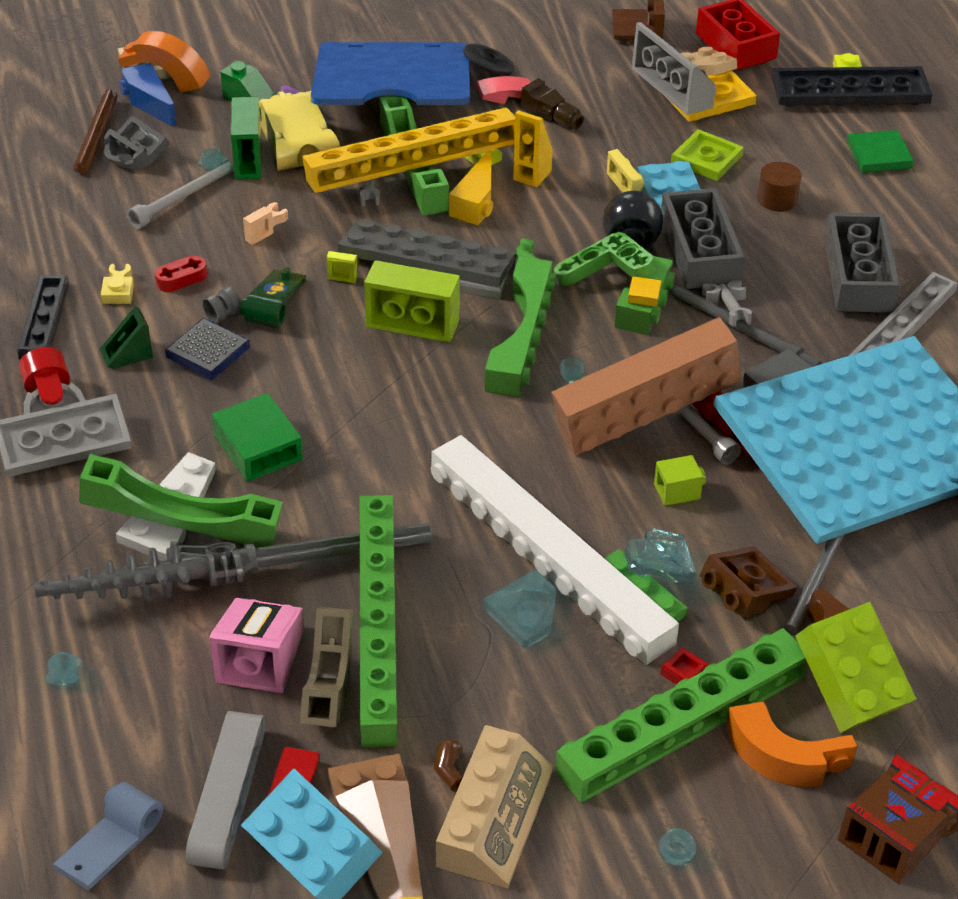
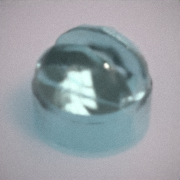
[560,357,584,383]

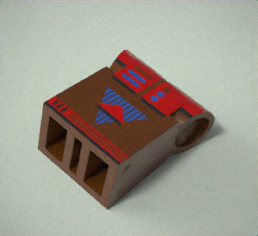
[837,754,958,884]

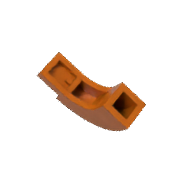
[117,31,212,93]
[726,701,857,787]

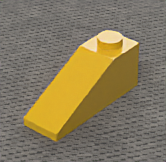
[513,110,553,188]
[449,151,493,226]

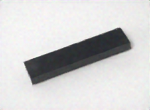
[17,275,69,359]

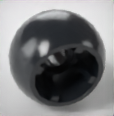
[602,190,664,249]

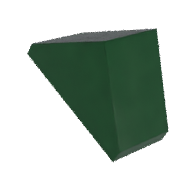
[99,306,153,369]

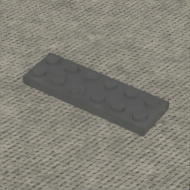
[338,219,516,288]

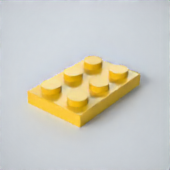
[667,70,757,122]

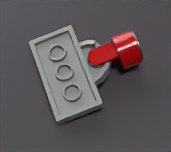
[0,347,132,477]

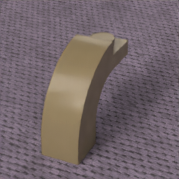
[300,607,353,727]

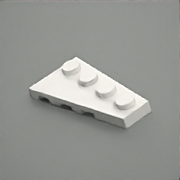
[116,452,216,561]

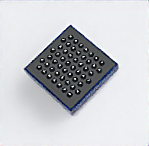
[165,318,250,380]

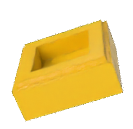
[628,276,662,307]

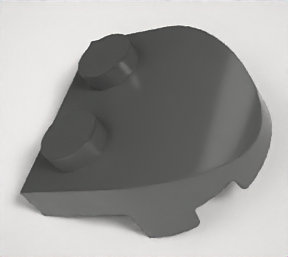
[103,116,170,169]

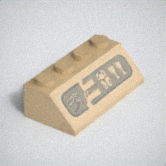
[436,725,554,889]

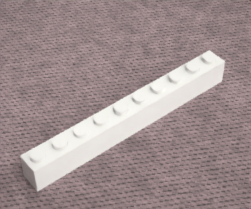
[431,435,679,665]

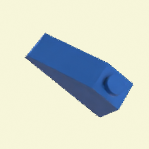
[119,63,176,126]

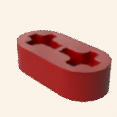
[154,256,208,292]

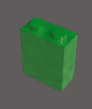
[231,97,262,179]
[211,393,303,482]

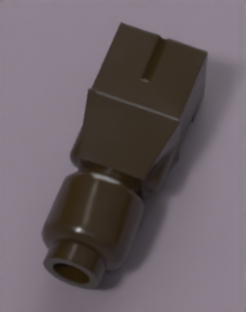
[521,78,584,130]

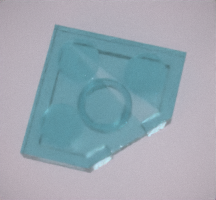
[624,529,696,584]
[483,569,557,649]

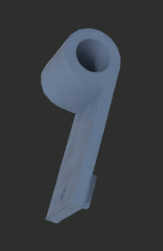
[53,782,164,891]

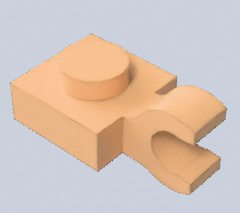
[243,202,288,245]

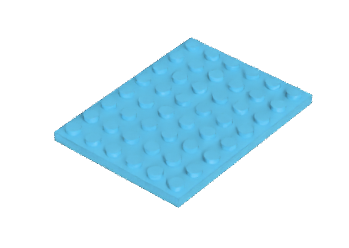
[713,336,958,544]

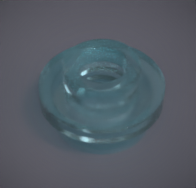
[658,828,697,866]

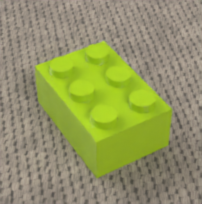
[364,260,460,342]
[795,602,917,733]

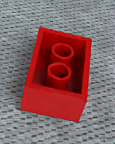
[696,0,780,71]

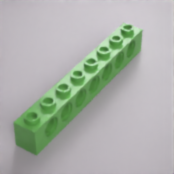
[360,495,398,748]
[555,628,808,803]

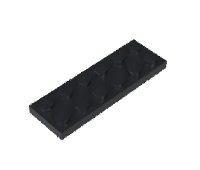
[771,66,932,107]

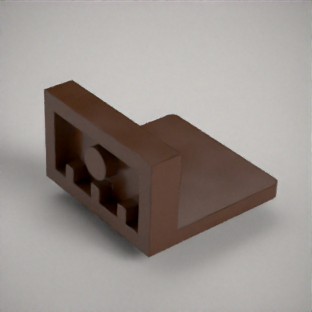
[612,0,665,41]

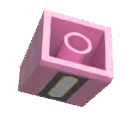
[209,598,304,694]

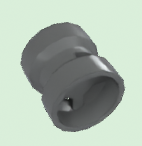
[202,286,241,324]

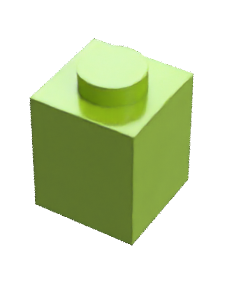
[654,455,706,506]

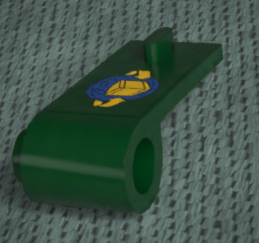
[240,267,306,328]

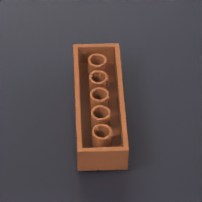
[551,317,741,456]

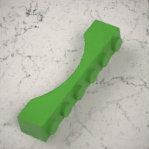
[379,95,449,215]
[484,257,556,397]
[79,454,283,548]

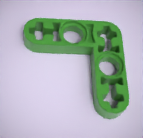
[554,232,657,286]

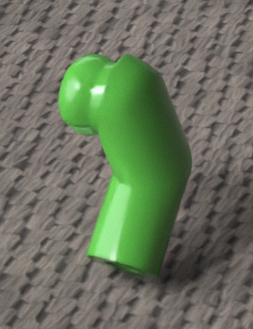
[516,238,541,260]

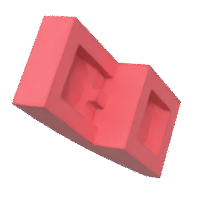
[476,76,530,104]

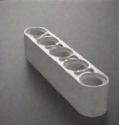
[185,711,266,870]

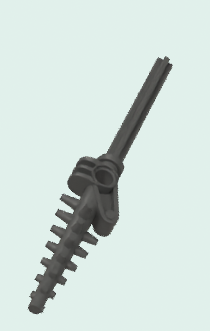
[34,523,432,599]

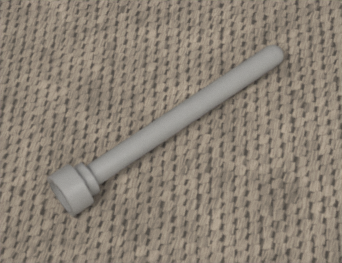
[127,162,234,229]
[678,405,741,465]

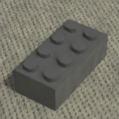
[661,188,745,289]
[824,213,900,313]

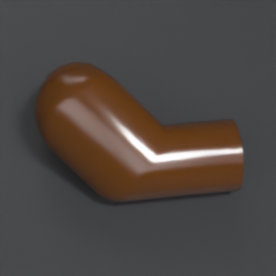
[433,739,463,792]

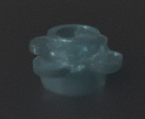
[198,148,228,171]
[45,652,82,686]

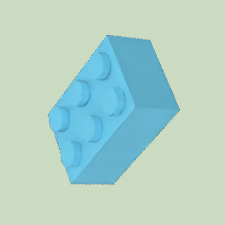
[241,769,383,899]

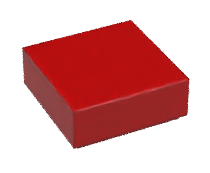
[660,647,710,685]

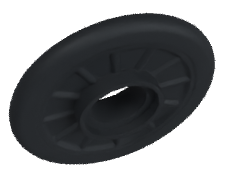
[463,43,515,75]

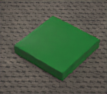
[846,130,914,173]

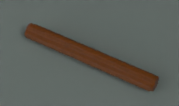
[73,89,118,175]

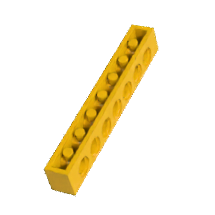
[302,107,515,193]

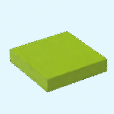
[671,129,744,181]

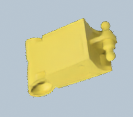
[259,91,340,171]

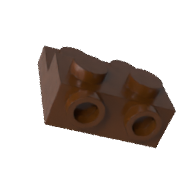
[699,546,798,618]

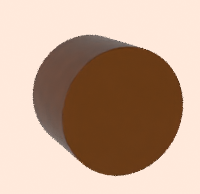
[757,162,802,211]

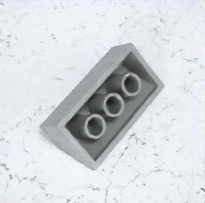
[632,22,716,115]

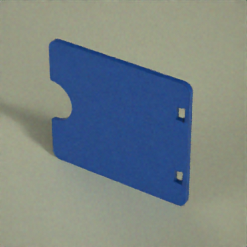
[311,42,470,105]

